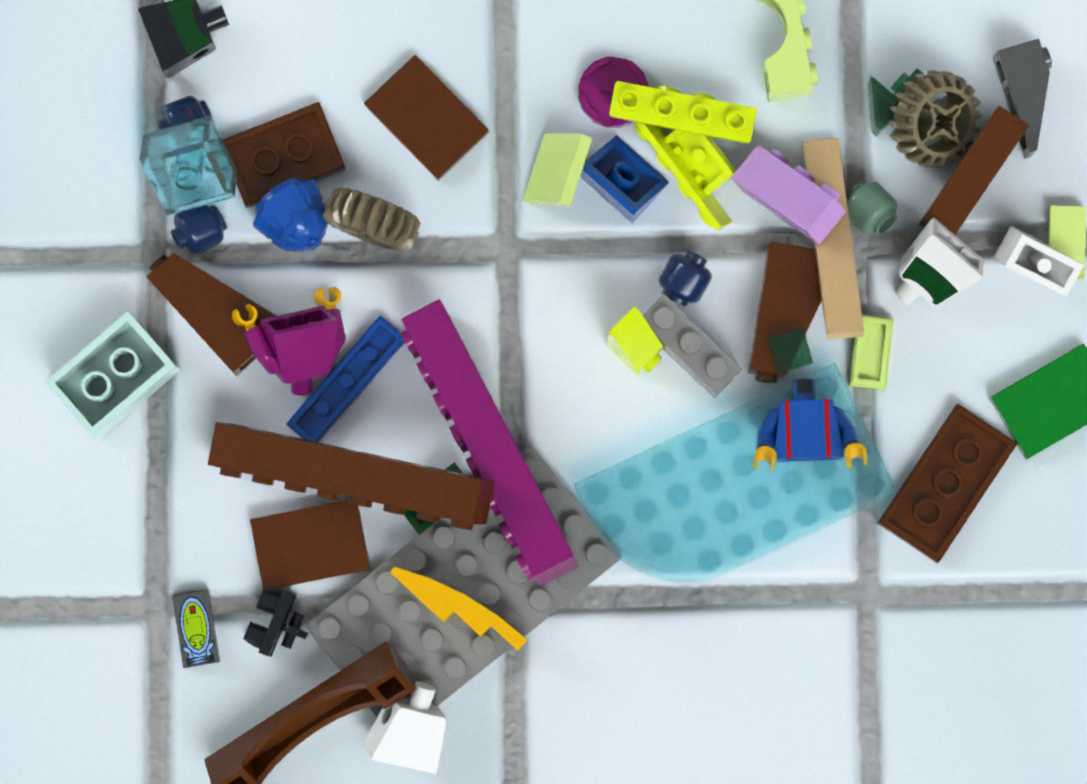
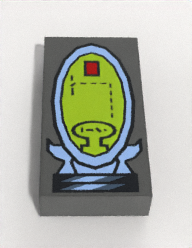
[172,590,220,668]

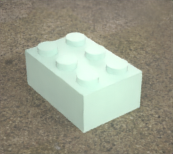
[45,311,180,440]

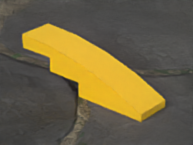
[390,567,528,651]

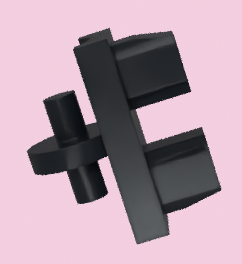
[243,590,308,657]

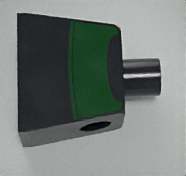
[138,0,230,78]

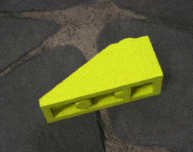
[606,306,663,375]

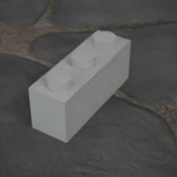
[643,294,742,399]

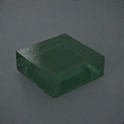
[767,328,813,374]

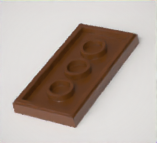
[877,403,1018,564]

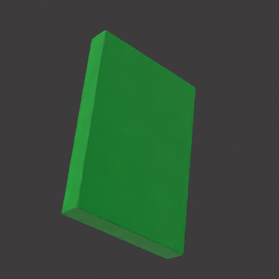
[989,343,1087,460]

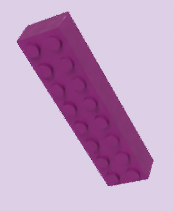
[400,299,579,586]

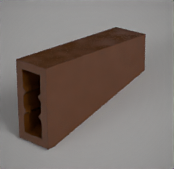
[918,106,1029,235]
[748,242,822,383]
[147,253,277,376]

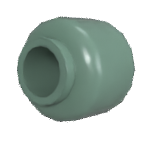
[846,182,897,235]

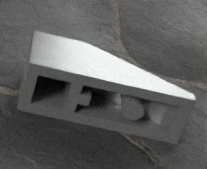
[993,39,1052,159]

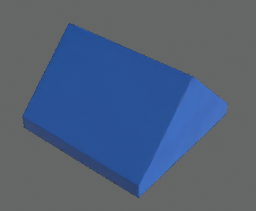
[580,135,669,224]

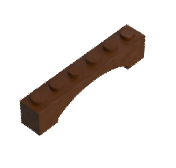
[204,641,416,784]

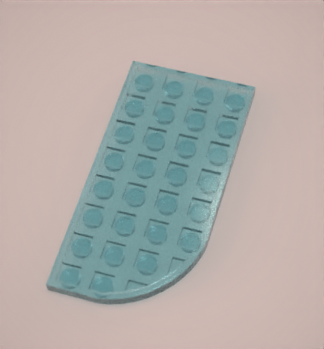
[573,362,898,583]

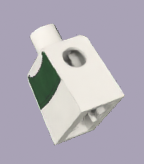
[895,217,984,306]

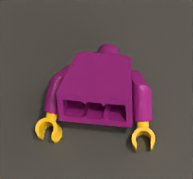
[232,287,346,396]

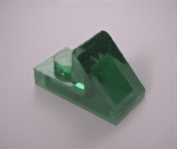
[868,68,925,137]

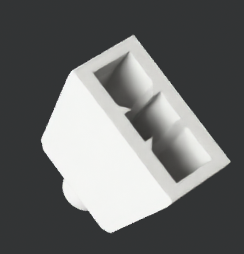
[363,682,446,774]

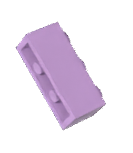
[731,145,846,245]

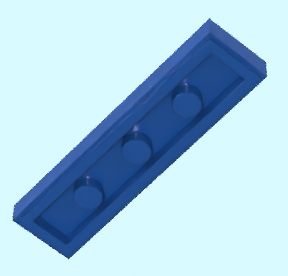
[286,316,405,442]

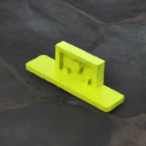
[609,81,757,144]
[635,122,737,231]

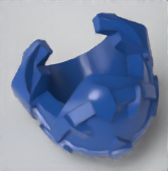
[253,177,328,252]

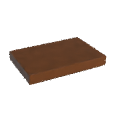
[364,55,490,181]
[220,102,346,208]
[250,500,371,590]

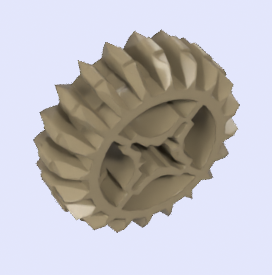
[887,70,983,168]
[323,187,421,252]

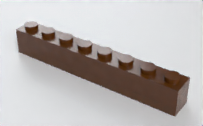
[207,422,495,530]

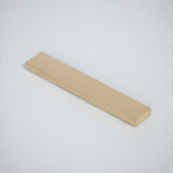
[802,138,864,339]

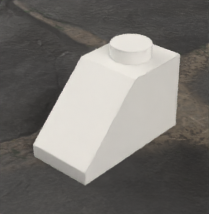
[994,226,1084,297]

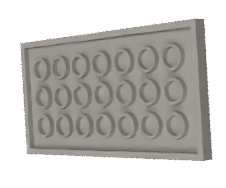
[305,445,622,717]

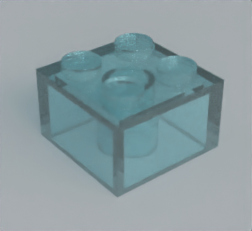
[139,116,237,216]

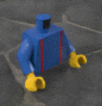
[753,379,867,471]

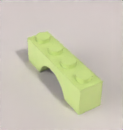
[756,0,818,102]

